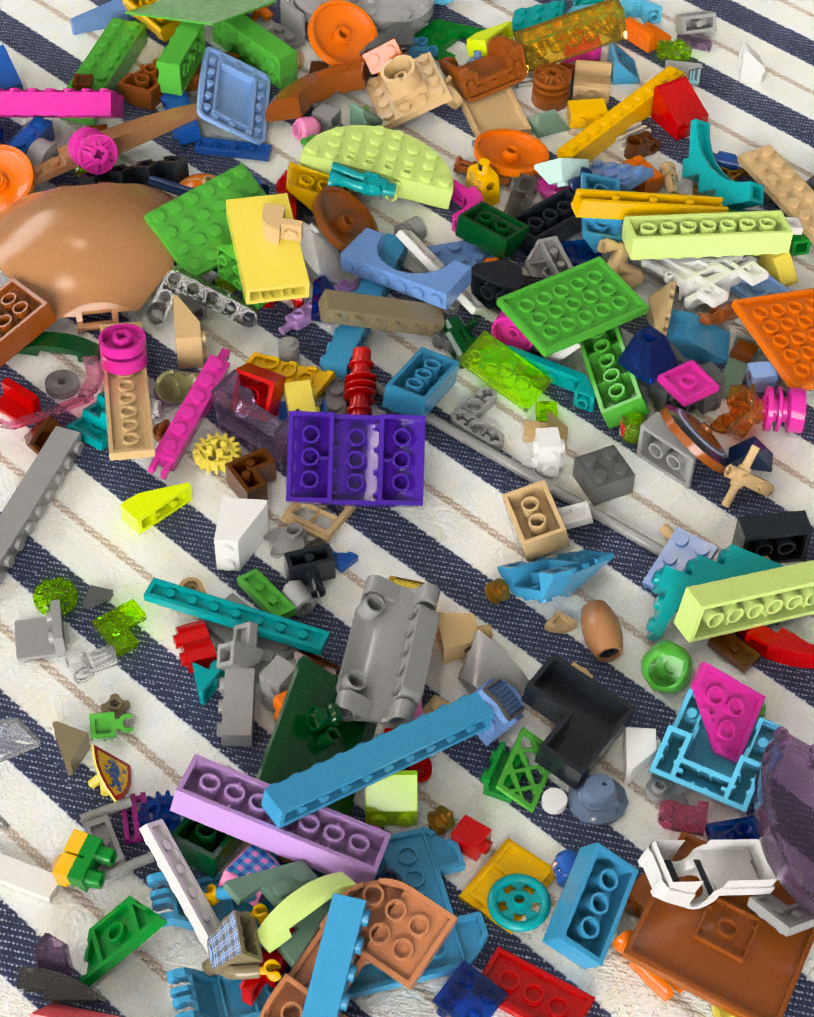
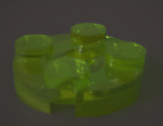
[656,39,692,62]

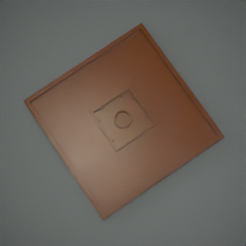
[621,830,814,1017]

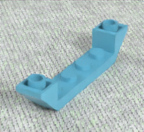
[560,0,662,35]

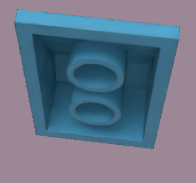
[667,310,730,364]

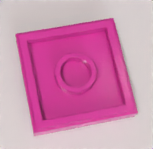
[657,360,719,407]

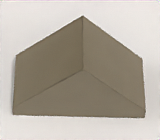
[52,721,91,776]

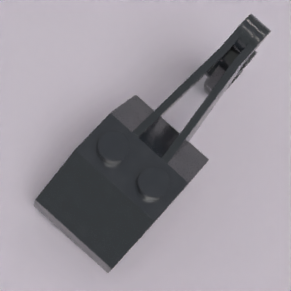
[470,259,546,314]

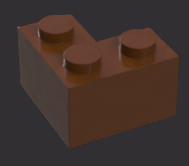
[225,447,276,500]

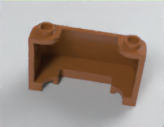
[439,35,527,102]

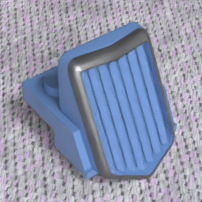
[473,678,525,747]

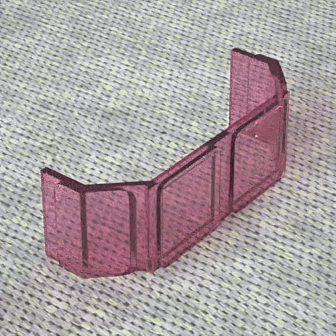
[0,356,105,430]

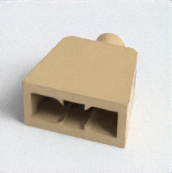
[436,613,493,663]

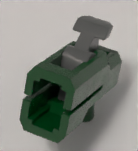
[432,316,486,369]

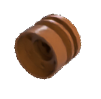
[531,63,572,111]

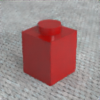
[451,814,493,862]

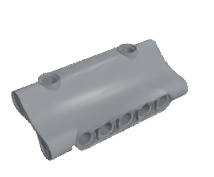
[335,575,440,729]

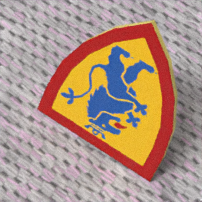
[88,744,131,802]

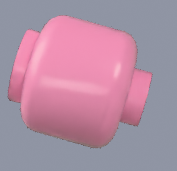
[292,116,321,141]

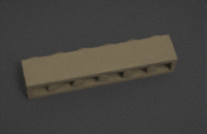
[318,289,445,337]

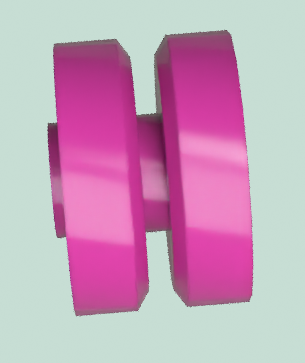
[491,310,533,352]
[98,323,148,375]

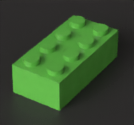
[156,21,206,96]

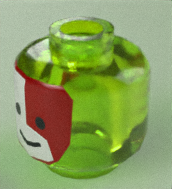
[619,411,647,444]

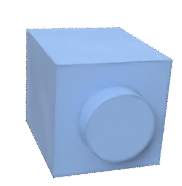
[745,361,779,393]

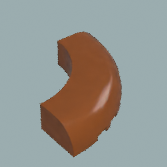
[117,51,240,111]
[265,60,369,122]

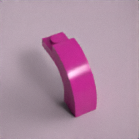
[451,179,484,233]

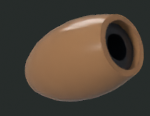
[581,600,623,662]

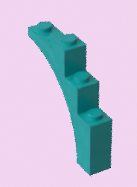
[682,119,764,209]
[646,544,783,642]

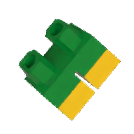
[52,829,117,892]

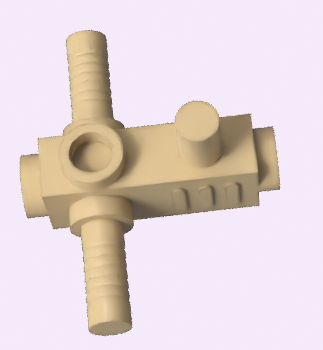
[721,444,774,508]

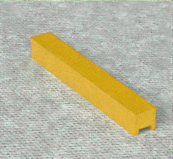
[571,188,729,220]

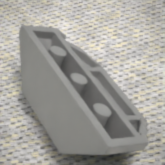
[525,236,573,278]

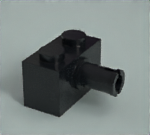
[284,543,336,598]

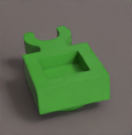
[89,711,134,740]

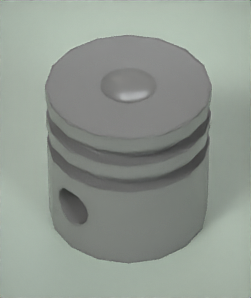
[394,216,427,240]

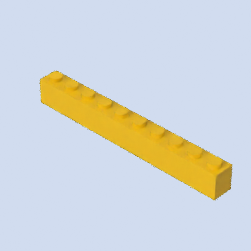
[557,66,684,162]

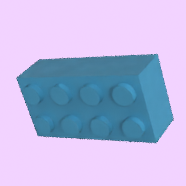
[382,347,460,416]
[542,842,639,969]

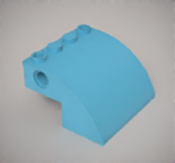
[649,688,784,813]

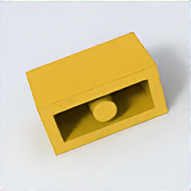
[566,98,608,129]

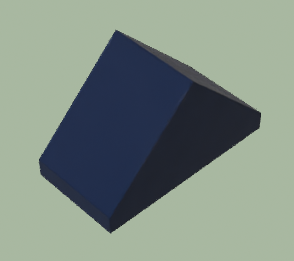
[728,436,773,472]

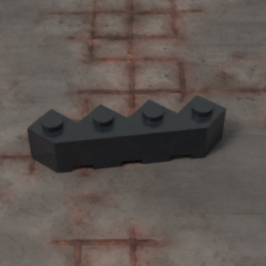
[78,155,189,186]

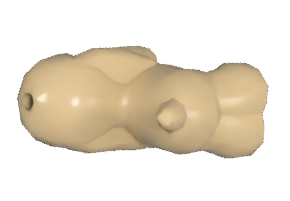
[597,238,644,289]

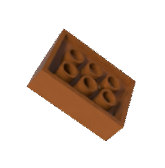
[0,278,57,368]

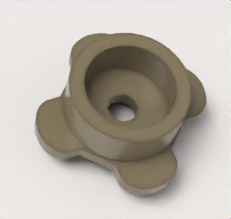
[100,694,131,718]

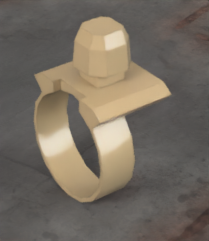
[444,75,463,110]

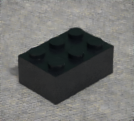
[732,510,813,564]

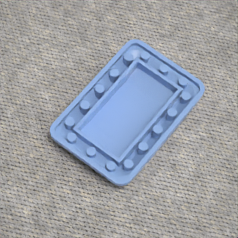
[197,47,271,145]

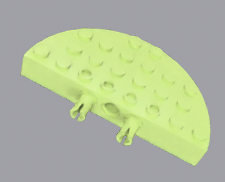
[299,125,454,210]

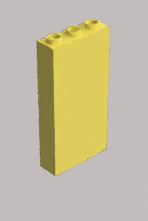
[226,193,310,305]

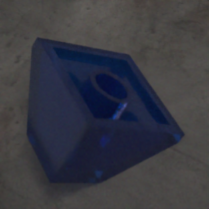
[617,325,679,386]

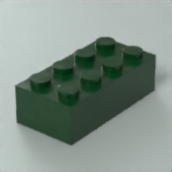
[171,766,243,879]

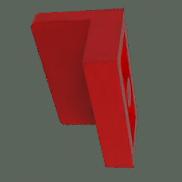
[0,377,41,425]

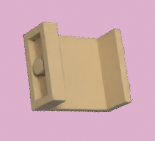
[572,60,612,104]

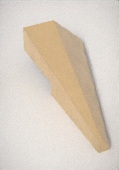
[646,281,677,341]

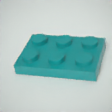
[512,0,566,36]

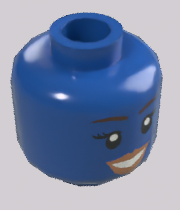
[552,849,578,888]

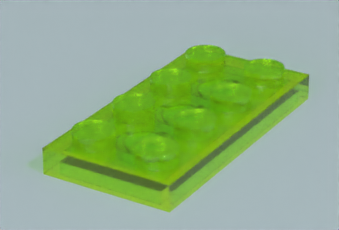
[459,330,552,413]

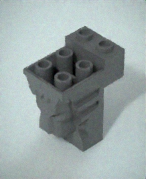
[638,337,726,415]

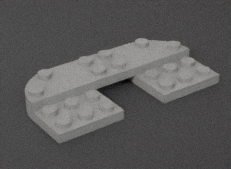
[293,0,435,31]

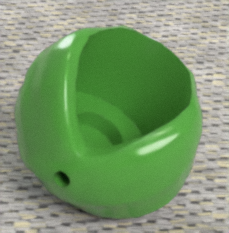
[641,640,693,694]

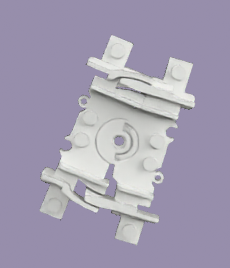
[610,227,769,312]

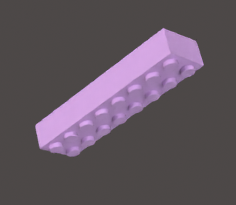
[170,754,391,884]

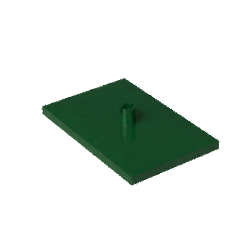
[256,656,378,816]

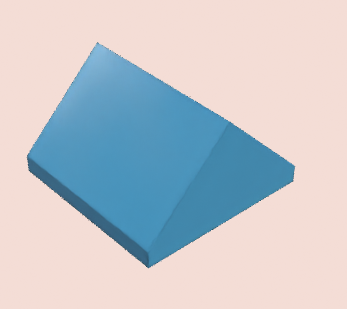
[607,40,640,85]

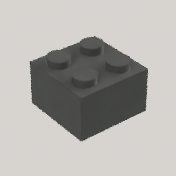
[572,444,636,506]

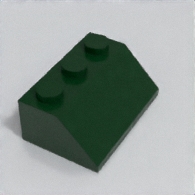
[455,201,530,260]

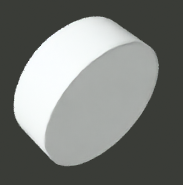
[541,788,567,815]

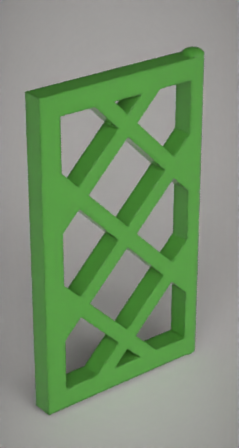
[495,727,550,813]

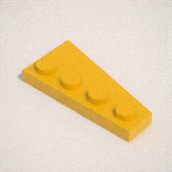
[245,352,335,402]

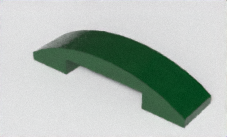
[18,332,101,365]

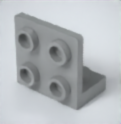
[267,0,306,49]
[14,600,66,661]

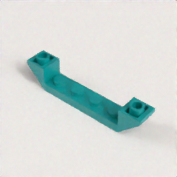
[478,345,596,413]

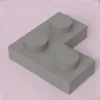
[747,894,814,937]

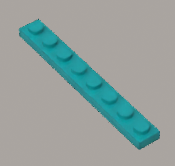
[143,577,330,656]

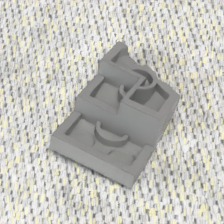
[458,630,529,695]

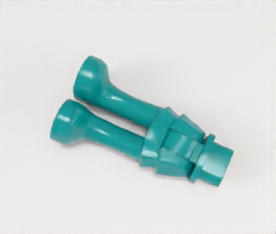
[327,161,397,198]

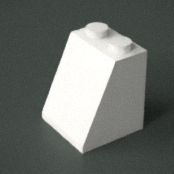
[214,497,269,571]

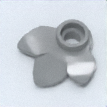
[263,523,306,558]
[645,773,689,808]

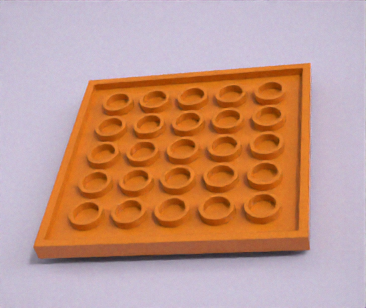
[731,288,814,391]

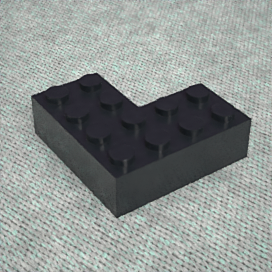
[521,653,636,790]

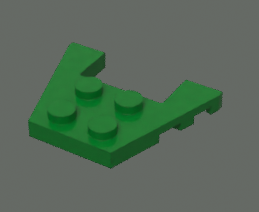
[414,19,483,60]

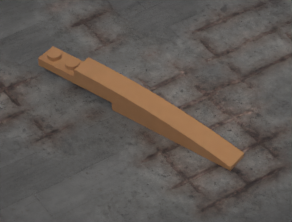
[33,103,200,186]

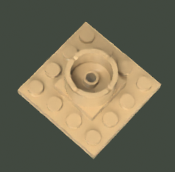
[365,52,453,129]

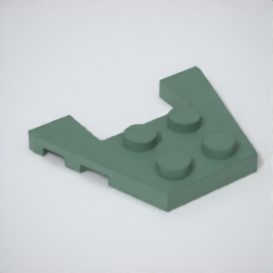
[223,860,331,968]

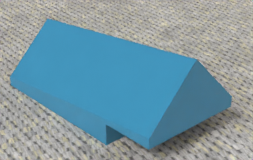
[581,172,623,253]

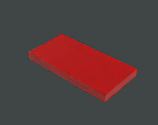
[471,946,595,1017]

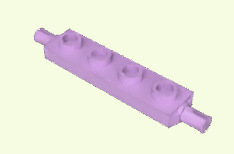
[278,277,361,335]

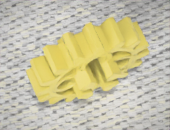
[193,432,241,475]

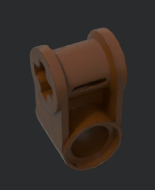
[624,131,661,159]

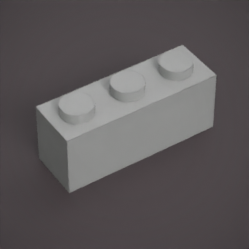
[217,668,256,746]

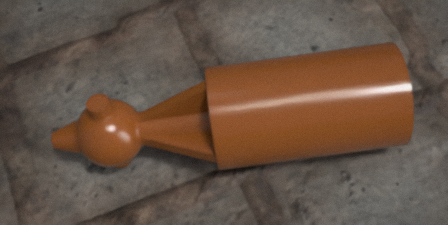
[699,301,739,326]

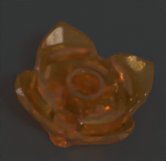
[710,384,764,438]

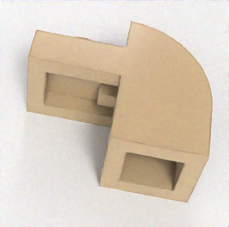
[262,203,303,245]

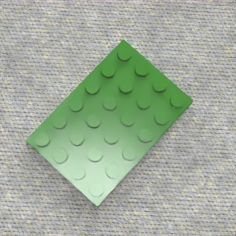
[144,163,267,282]
[496,256,649,357]

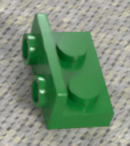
[480,741,529,804]

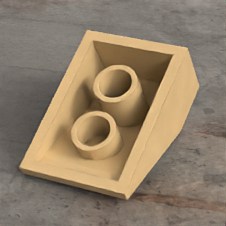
[173,295,207,369]

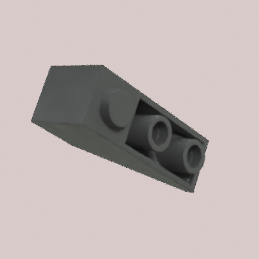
[359,24,414,56]

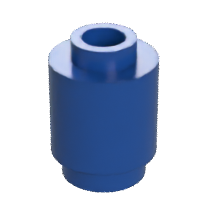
[714,151,739,170]

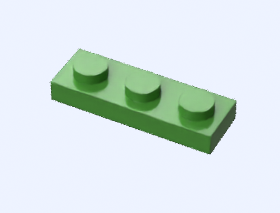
[237,568,296,619]

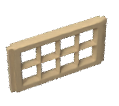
[280,503,357,543]

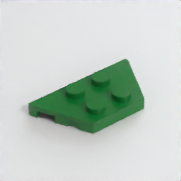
[80,896,168,988]

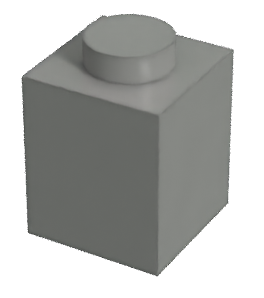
[311,103,341,132]

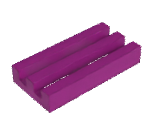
[121,792,149,844]

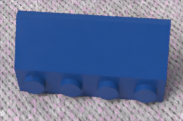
[6,116,55,155]

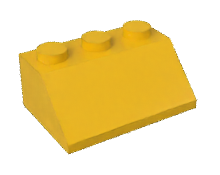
[122,0,182,42]

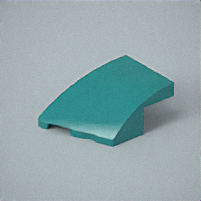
[67,390,108,451]

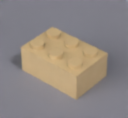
[502,480,570,561]

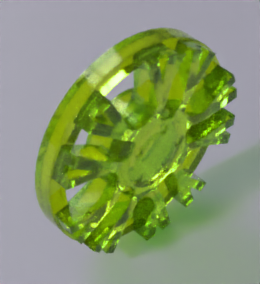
[33,577,78,615]

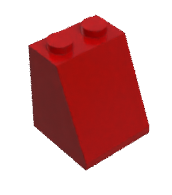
[651,76,709,141]

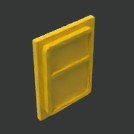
[459,838,555,934]

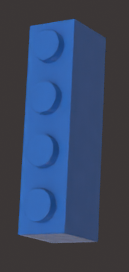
[160,90,201,146]

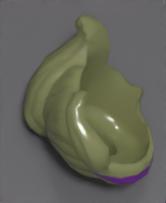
[153,370,199,405]

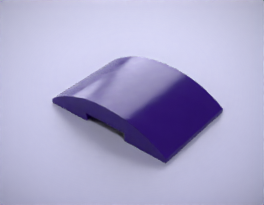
[286,411,426,507]

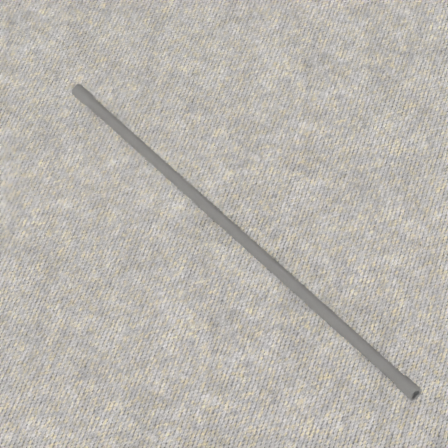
[375,381,780,626]

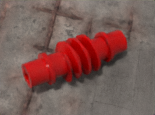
[343,346,377,415]

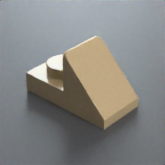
[523,411,568,446]

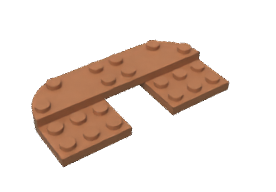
[260,878,458,1017]

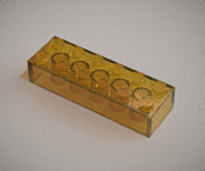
[514,0,628,73]

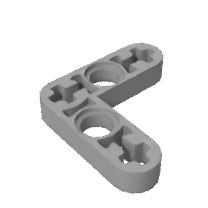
[450,386,504,451]

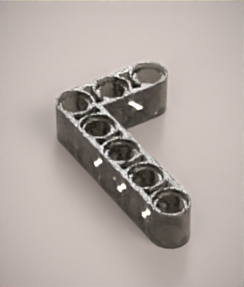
[146,266,260,328]

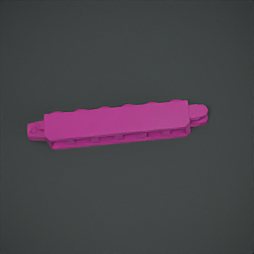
[148,348,230,480]

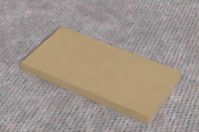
[456,87,532,138]

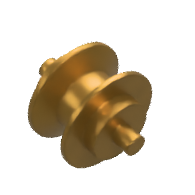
[485,578,510,604]
[427,805,455,835]

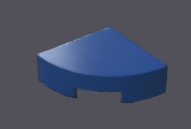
[332,551,358,573]

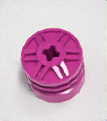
[67,127,118,175]
[760,386,806,433]

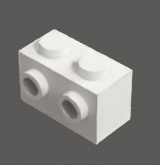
[530,427,565,478]

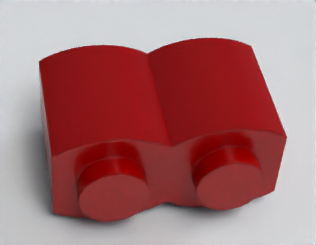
[173,620,217,673]

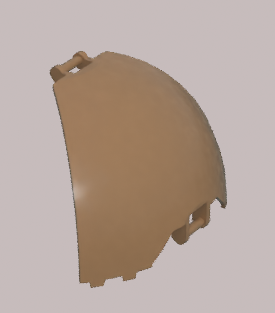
[0,181,175,334]

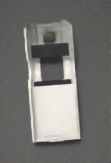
[638,839,777,909]

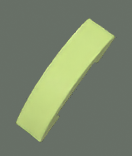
[257,872,356,953]

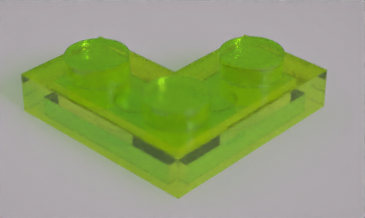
[92,599,146,657]

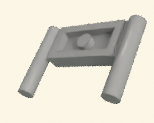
[79,797,155,880]

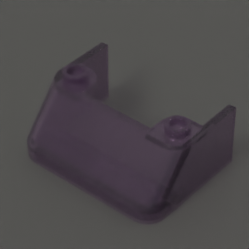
[211,369,301,471]

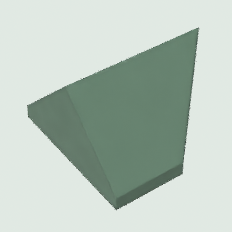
[350,102,384,126]
[527,109,571,138]

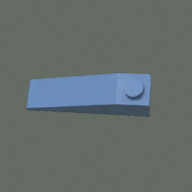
[70,0,138,35]

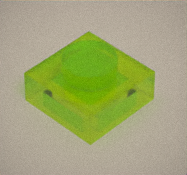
[535,401,558,422]

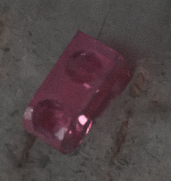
[657,799,709,836]

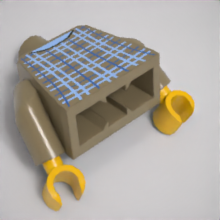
[202,903,282,982]

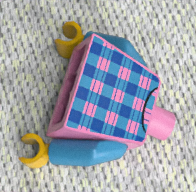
[204,844,281,906]

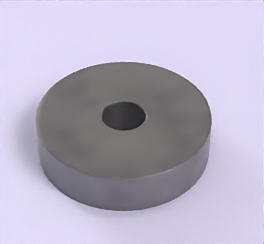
[45,369,80,400]

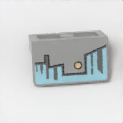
[664,60,702,86]

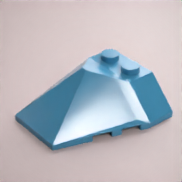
[497,550,614,603]

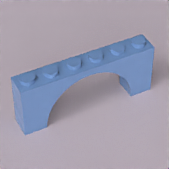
[340,228,472,310]

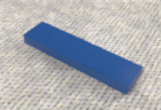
[194,137,272,162]

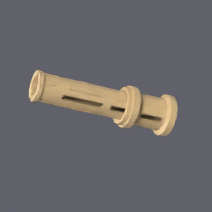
[659,162,680,195]

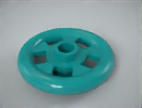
[487,873,551,932]

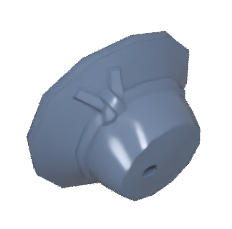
[567,774,629,826]

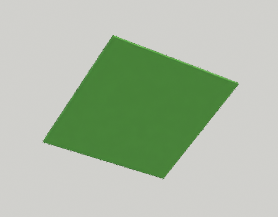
[125,0,277,25]

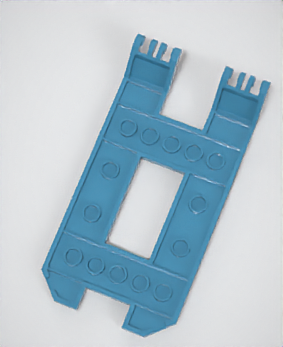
[146,827,489,1017]

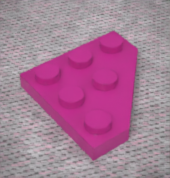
[691,662,765,765]

